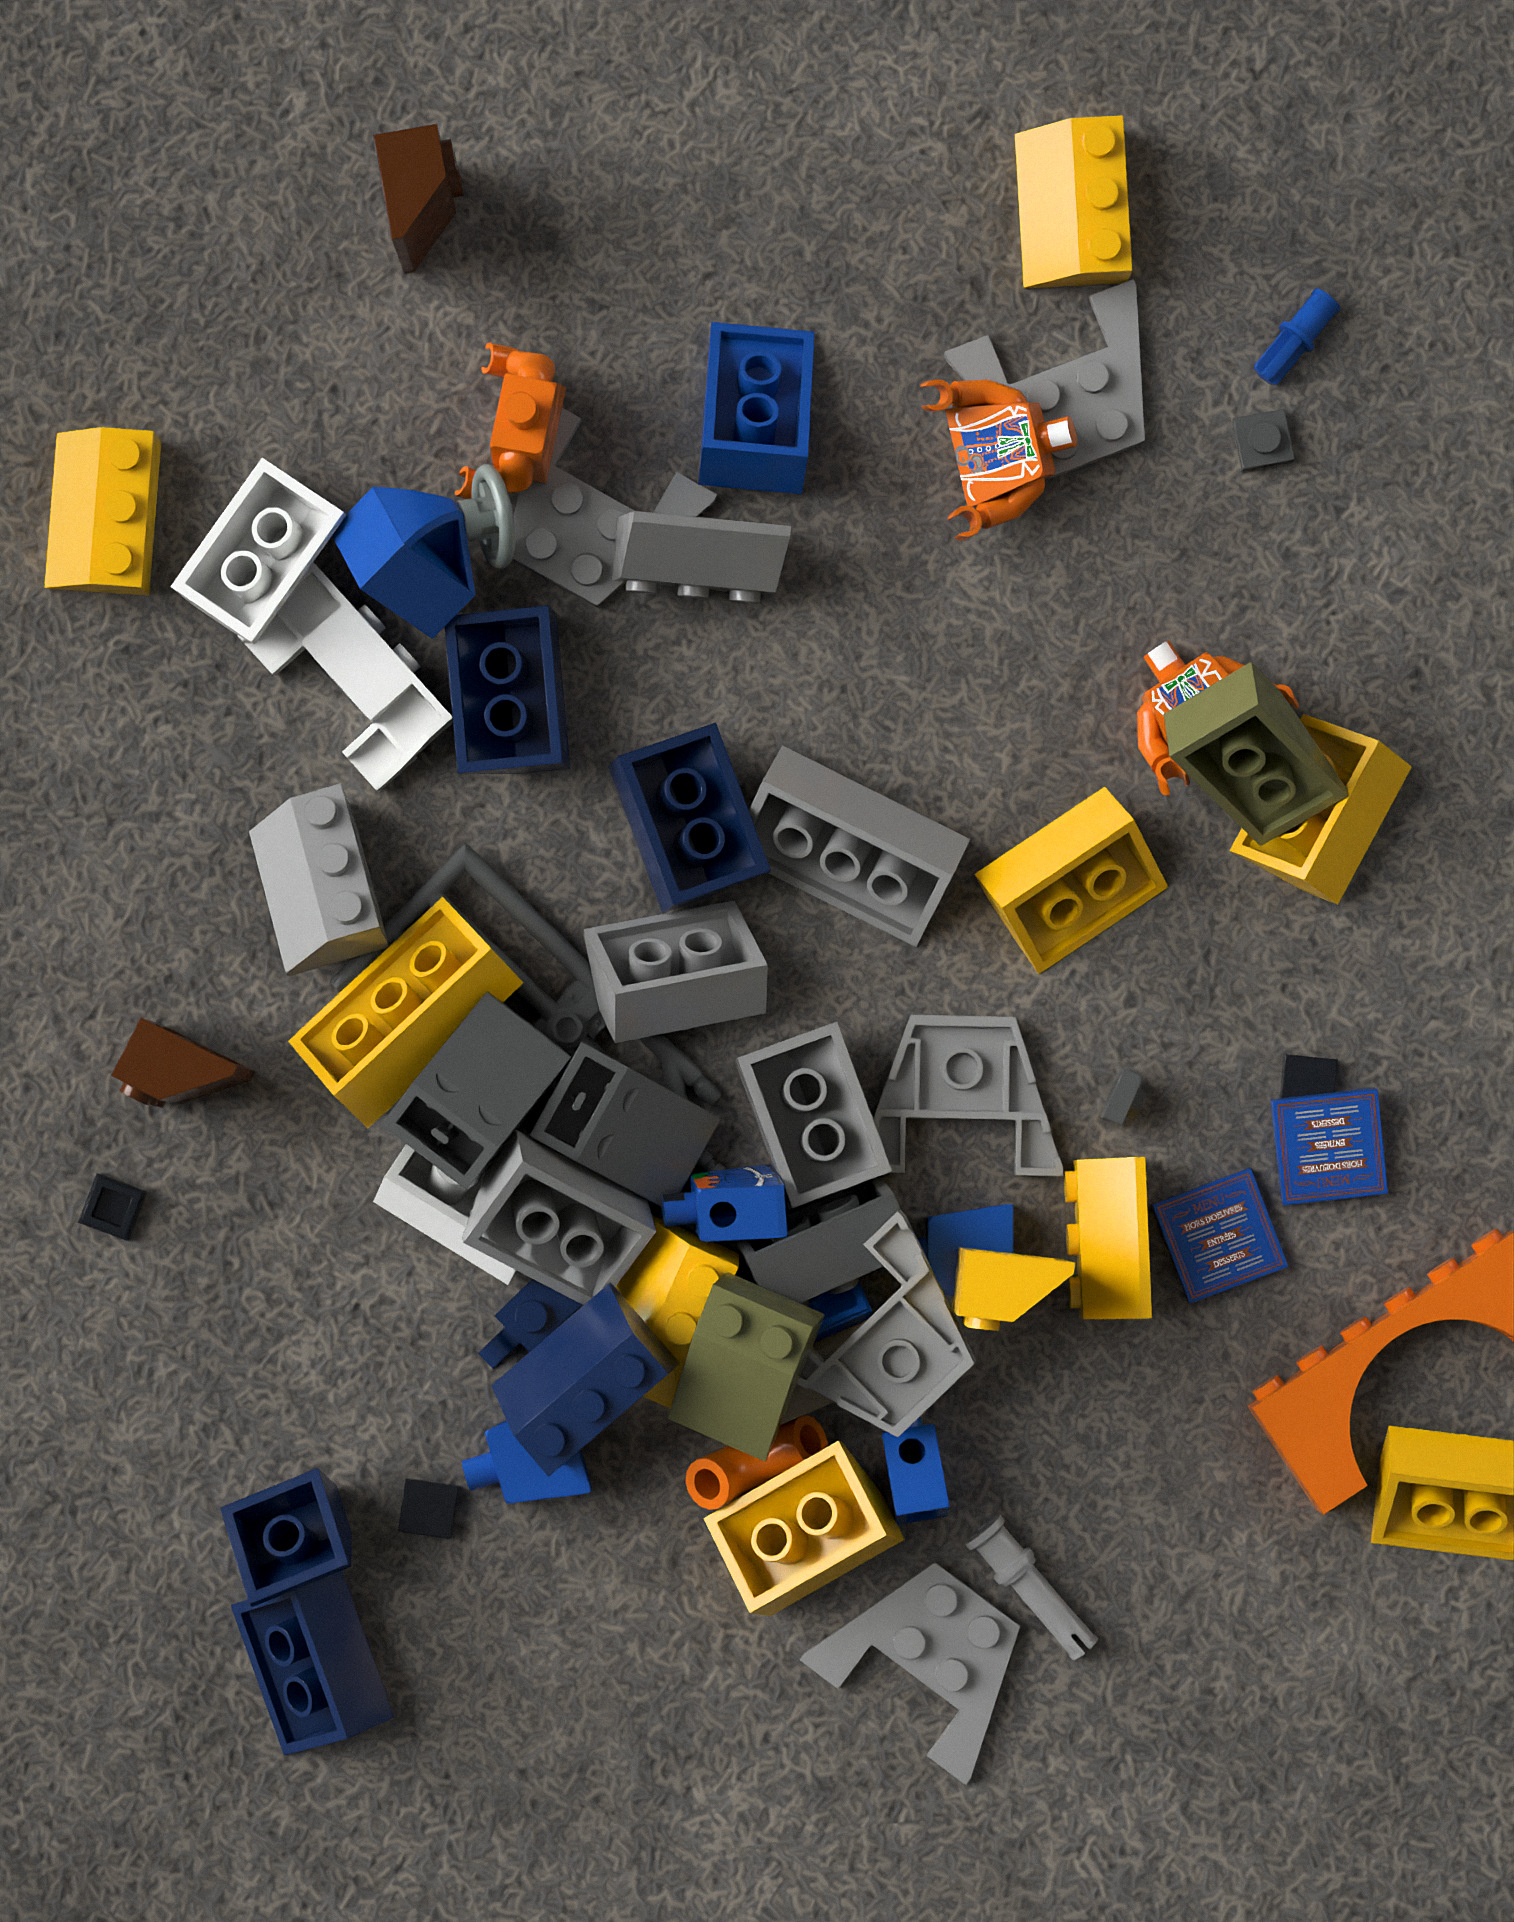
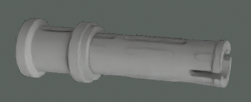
[964,1513,1098,1661]

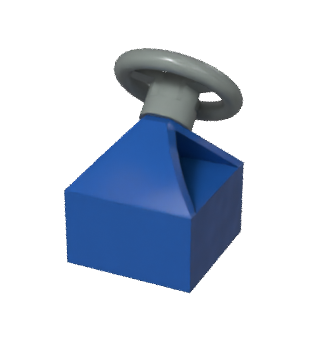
[332,464,515,639]

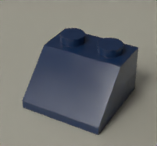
[220,1468,352,1607]

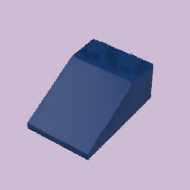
[698,322,815,494]

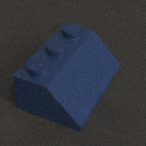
[445,605,570,774]
[608,723,771,913]
[491,1282,680,1477]
[231,1571,394,1755]

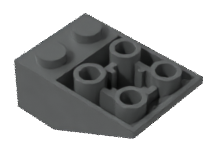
[381,992,573,1190]
[530,1042,721,1207]

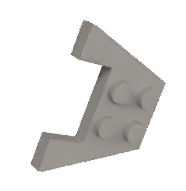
[944,279,1145,481]
[512,408,717,608]
[873,1015,1063,1176]
[798,1209,977,1437]
[800,1561,1020,1785]

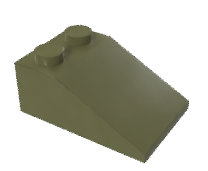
[1164,662,1348,846]
[668,1272,825,1461]

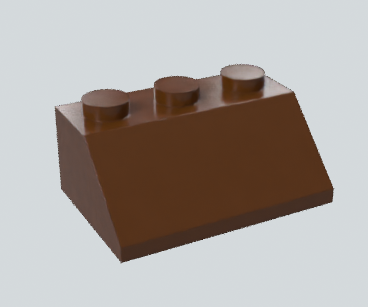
[373,124,464,274]
[111,1018,255,1108]

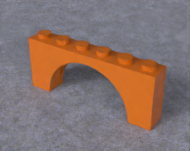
[1247,1228,1514,1515]

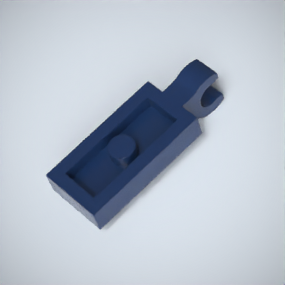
[478,1279,582,1368]

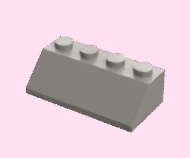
[749,745,970,947]

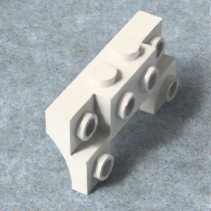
[237,562,453,793]

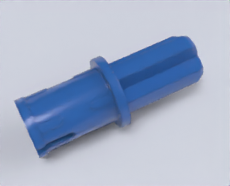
[1254,288,1341,385]

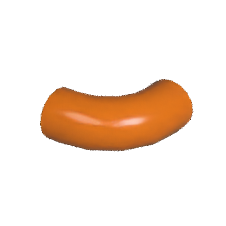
[685,1415,828,1510]

